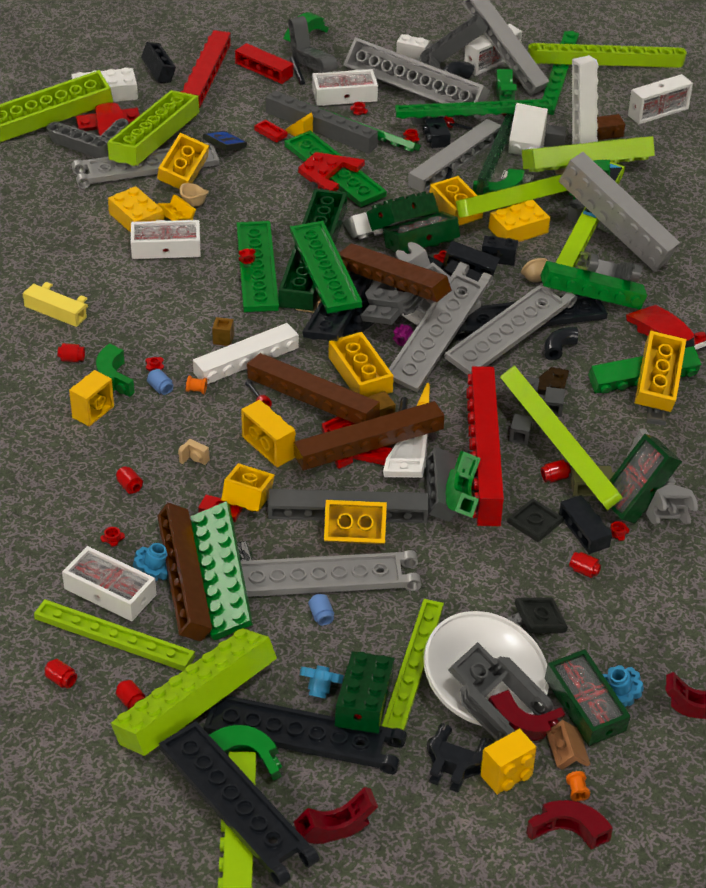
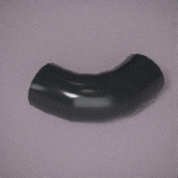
[443,61,474,79]
[544,327,578,360]

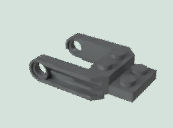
[577,251,642,282]
[361,269,437,325]
[448,642,553,741]

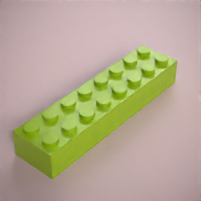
[0,70,113,142]
[107,90,199,166]
[522,136,655,172]
[110,628,277,756]

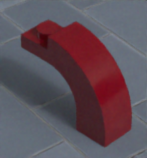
[665,672,706,719]
[488,690,565,741]
[293,787,378,844]
[526,800,613,850]

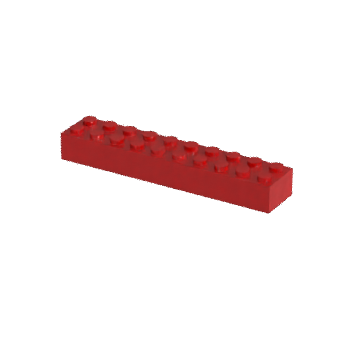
[466,366,504,526]

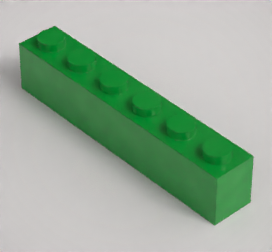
[540,261,647,310]
[588,346,702,394]

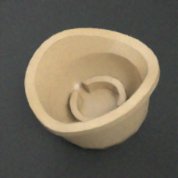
[180,183,209,207]
[521,258,548,282]

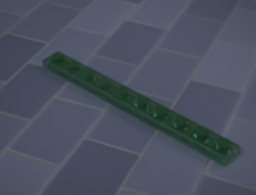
[476,113,514,194]

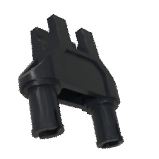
[427,723,494,793]

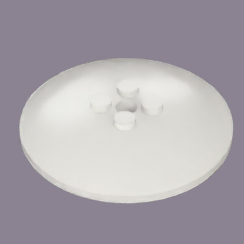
[424,611,549,726]

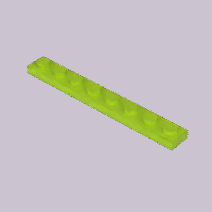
[34,599,195,671]
[382,599,444,731]

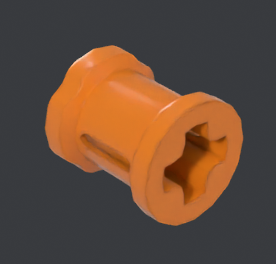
[186,375,208,395]
[566,771,590,801]

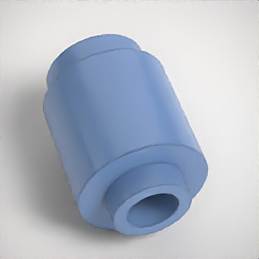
[147,369,174,395]
[308,594,334,626]

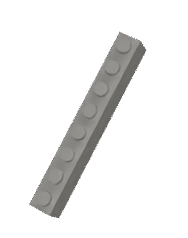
[462,0,549,96]
[408,119,502,192]

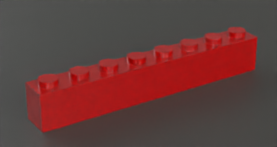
[181,30,231,108]

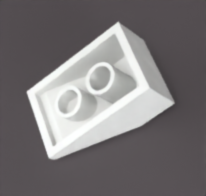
[508,103,548,155]

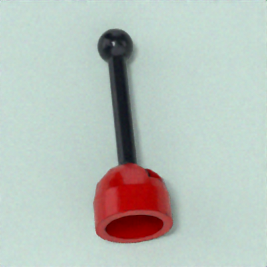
[444,116,473,130]
[245,380,272,407]

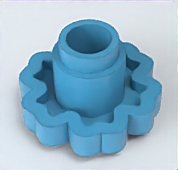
[133,543,169,581]
[299,665,344,699]
[603,665,644,707]

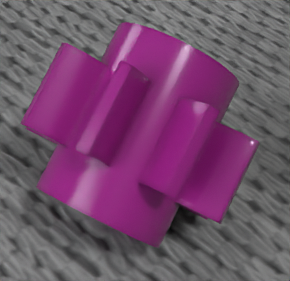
[393,324,414,346]

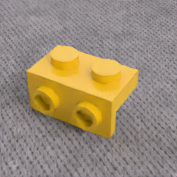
[157,195,196,221]

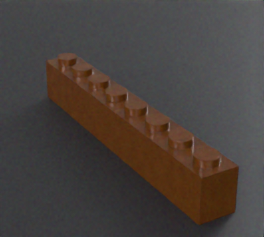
[339,243,452,302]
[247,353,380,424]
[294,401,445,471]
[157,502,212,641]

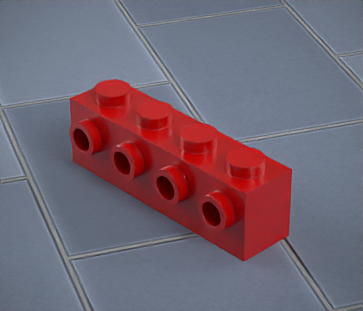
[235,43,293,84]

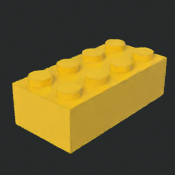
[634,331,687,412]
[329,332,394,397]

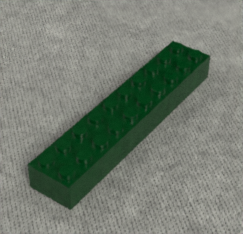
[278,189,347,311]

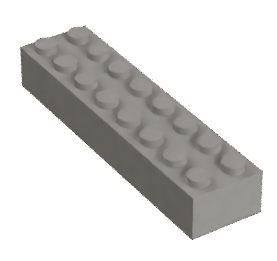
[559,152,680,272]

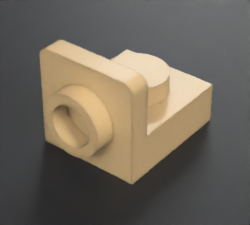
[178,439,210,465]

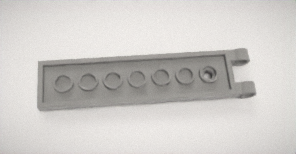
[72,142,219,188]
[389,262,493,393]
[444,283,577,375]
[241,550,421,597]

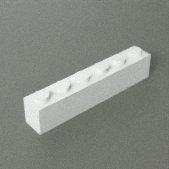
[572,55,598,144]
[193,323,299,384]

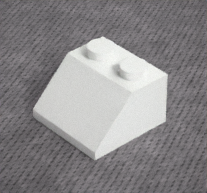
[396,35,433,61]
[343,213,383,240]

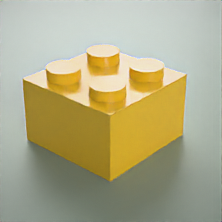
[69,370,114,427]
[221,463,275,512]
[481,729,537,794]

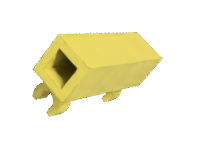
[23,282,88,327]

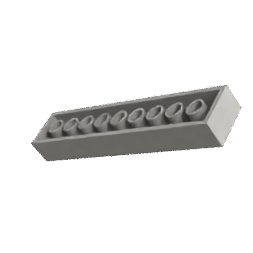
[343,37,490,119]

